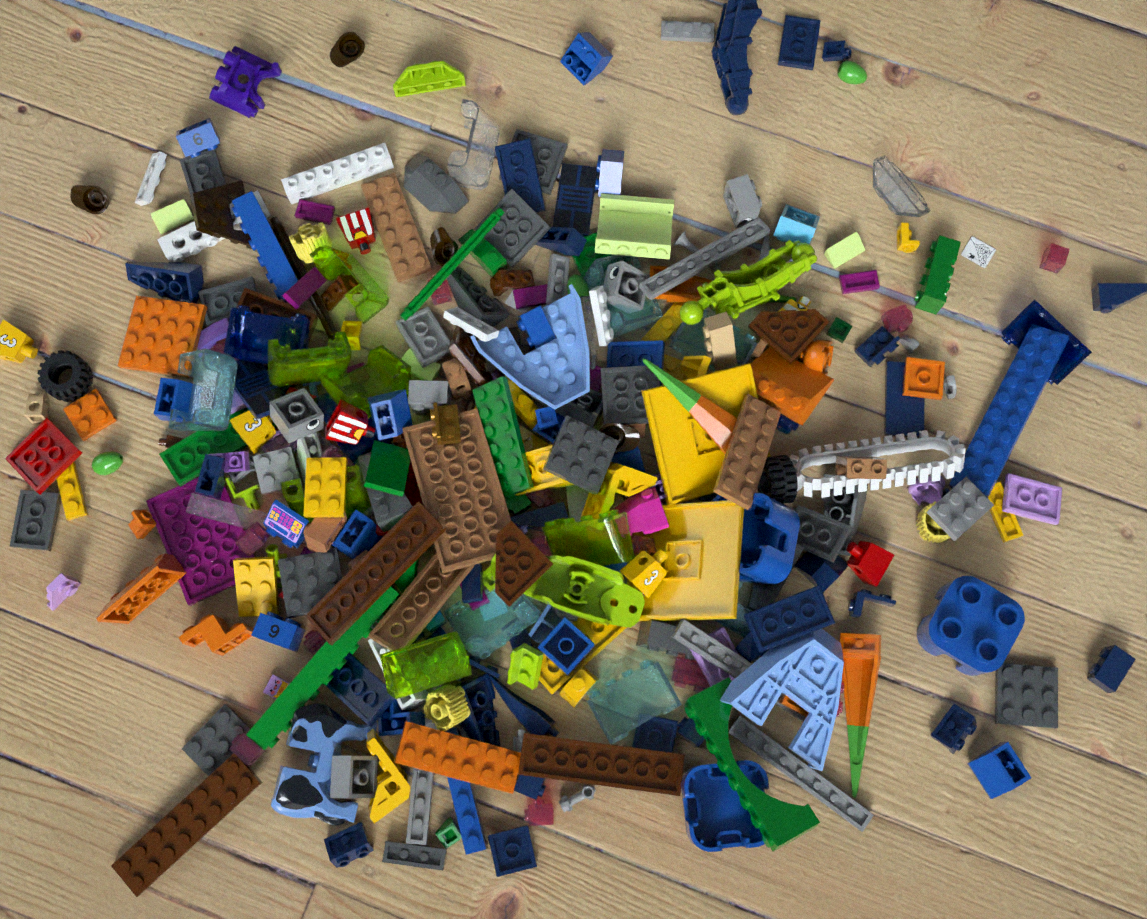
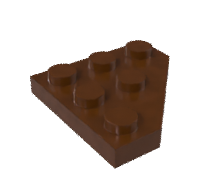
[748,309,830,364]
[449,325,493,386]
[495,521,553,607]

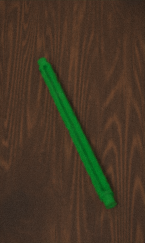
[400,207,504,321]

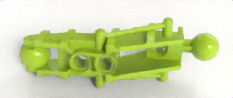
[680,240,817,325]

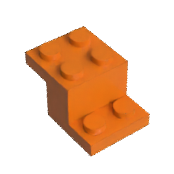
[179,614,254,656]

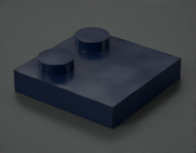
[487,825,537,877]

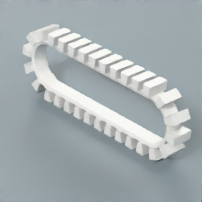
[789,430,965,498]

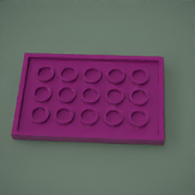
[146,477,256,606]

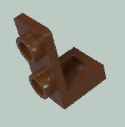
[490,270,535,296]
[321,274,364,311]

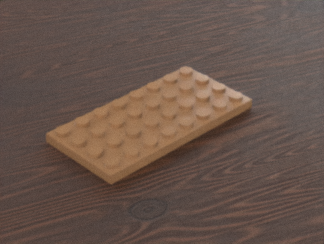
[402,409,511,574]

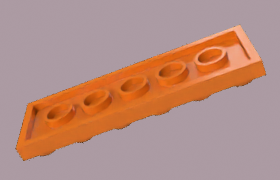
[394,721,521,794]

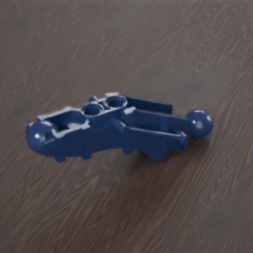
[711,0,763,115]

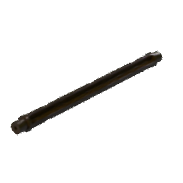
[270,217,340,344]

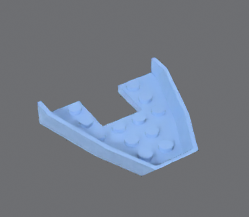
[471,284,590,409]
[720,629,844,771]

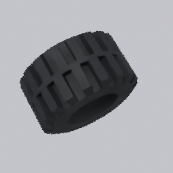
[37,350,93,402]
[757,455,798,504]

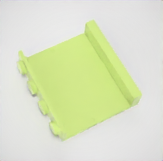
[595,193,674,259]

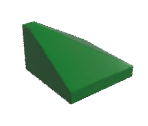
[435,817,462,849]

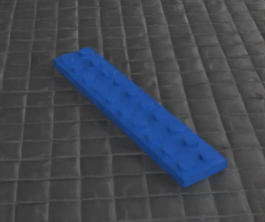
[949,324,1069,498]

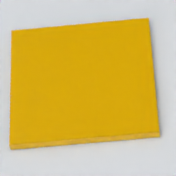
[641,363,771,505]
[627,500,744,621]

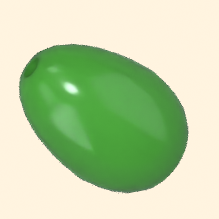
[837,61,867,85]
[567,274,590,304]
[92,451,123,475]

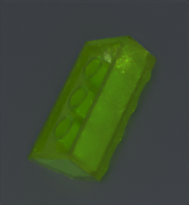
[380,631,472,699]

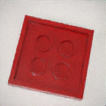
[5,418,82,495]

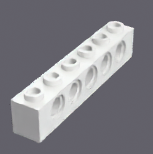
[281,143,394,205]
[157,190,271,263]

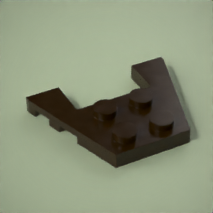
[190,181,252,249]

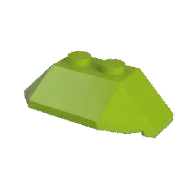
[393,61,466,97]

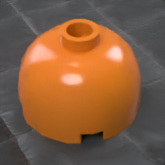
[800,340,833,375]

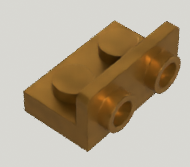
[430,402,461,445]

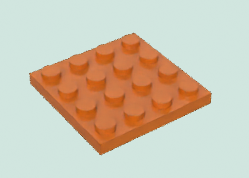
[117,296,207,378]

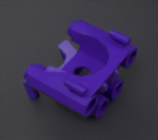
[209,46,282,118]

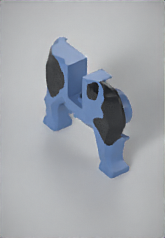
[271,703,378,825]

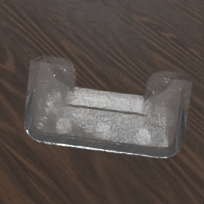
[447,99,500,190]

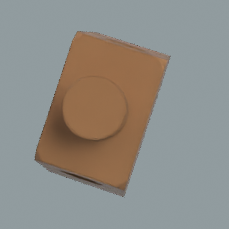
[442,358,473,400]

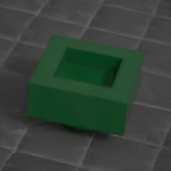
[826,317,853,344]

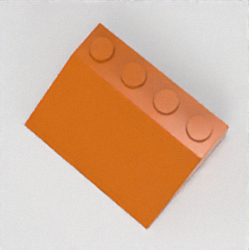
[751,347,834,426]
[96,554,187,624]

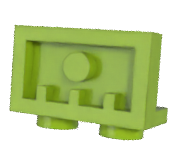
[507,643,544,690]

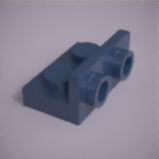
[855,326,901,367]
[931,704,977,754]
[324,822,374,868]

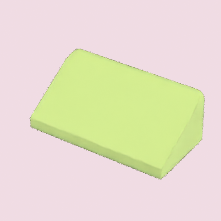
[151,199,194,234]
[824,232,865,269]
[397,349,441,381]

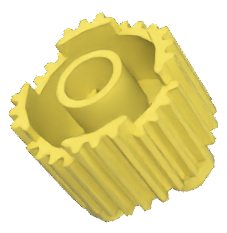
[289,222,333,263]
[916,501,951,543]
[422,684,470,731]

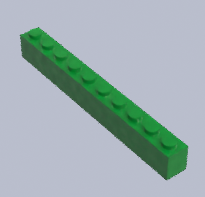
[246,586,400,750]

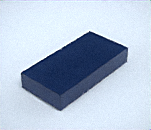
[462,563,483,604]

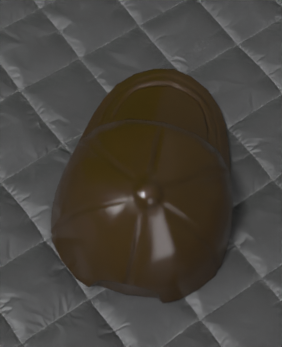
[330,32,365,67]
[70,185,110,215]
[430,227,459,267]
[599,423,640,453]

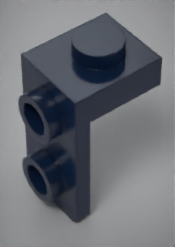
[848,589,896,618]
[452,655,501,683]

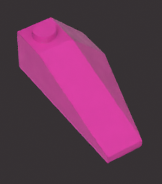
[586,487,669,541]

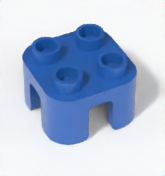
[712,493,800,584]
[917,576,1025,676]
[681,760,769,852]

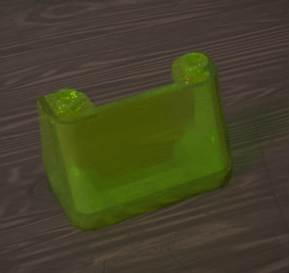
[268,332,352,386]
[321,345,411,418]

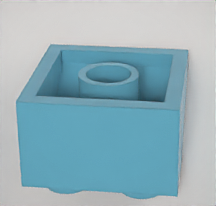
[773,204,820,244]

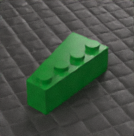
[914,235,961,315]

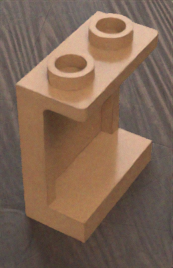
[836,456,887,479]

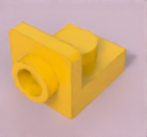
[897,222,920,253]
[340,321,363,350]

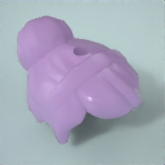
[907,476,945,506]

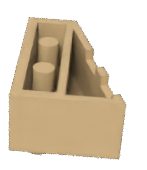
[702,312,737,372]

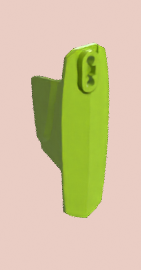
[490,554,645,628]

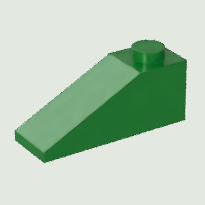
[458,229,508,278]

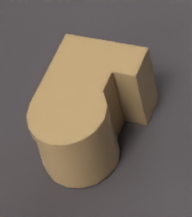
[24,393,49,424]

